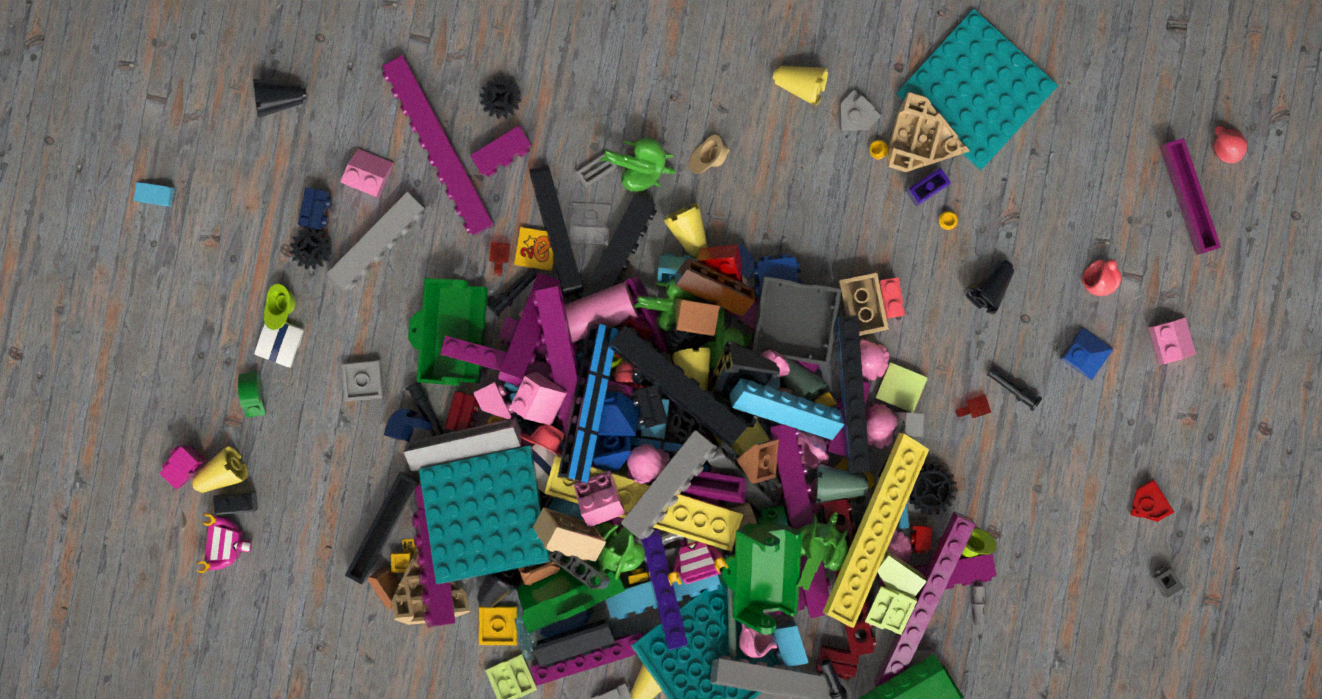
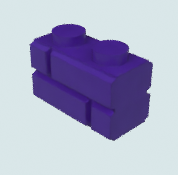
[906,167,951,207]

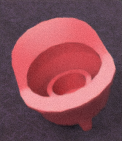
[520,425,564,455]

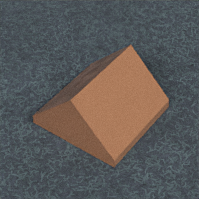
[675,298,720,336]
[737,439,779,484]

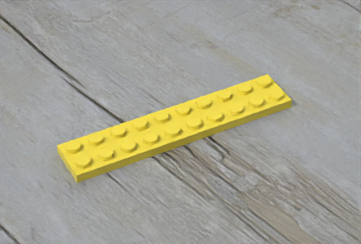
[823,433,929,628]
[544,455,743,552]

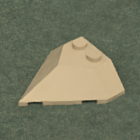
[887,92,970,172]
[391,547,470,625]

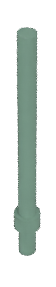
[725,543,737,657]

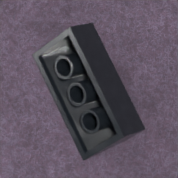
[532,618,615,668]

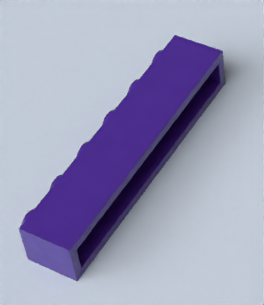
[640,530,688,651]

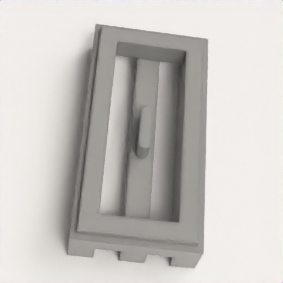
[576,154,618,188]

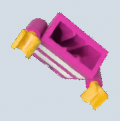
[196,512,252,573]
[668,538,728,586]

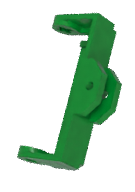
[408,278,488,386]
[722,523,802,635]
[516,557,626,634]
[858,654,965,699]

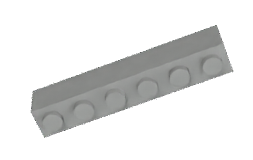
[327,192,426,291]
[404,418,523,471]
[621,430,717,539]
[710,656,827,699]

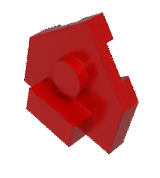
[1130,479,1175,522]

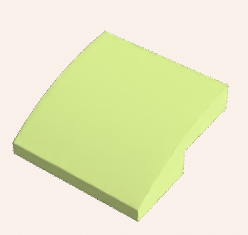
[876,362,928,413]
[865,586,917,635]
[485,654,537,699]

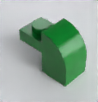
[238,371,266,418]

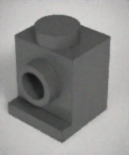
[1152,566,1184,598]

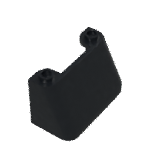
[708,342,780,427]

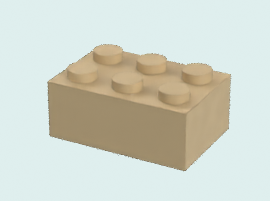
[837,273,889,336]
[533,508,606,562]

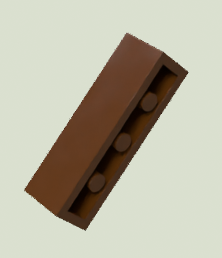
[675,257,755,317]

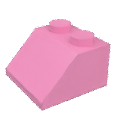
[341,149,394,199]
[1148,317,1196,364]
[510,371,567,425]

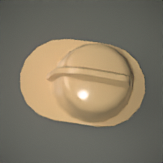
[689,135,730,174]

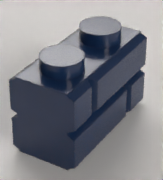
[298,187,333,230]

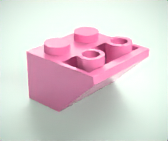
[474,383,514,419]
[573,471,625,527]

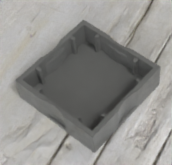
[751,277,842,366]

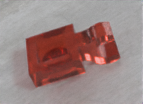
[489,242,511,277]
[955,394,991,418]

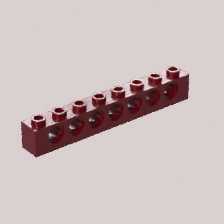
[823,499,877,657]

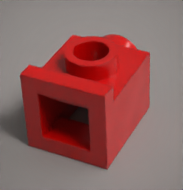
[910,524,932,553]

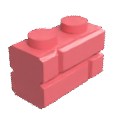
[879,277,905,319]

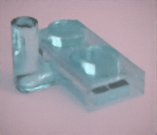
[514,618,534,661]

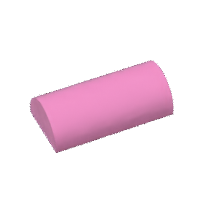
[565,281,639,343]

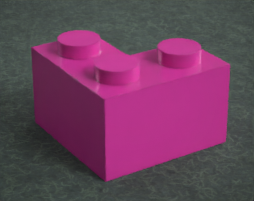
[159,445,207,489]

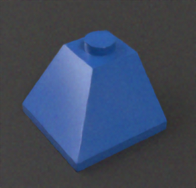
[1060,327,1113,380]
[598,391,640,436]
[593,435,631,472]

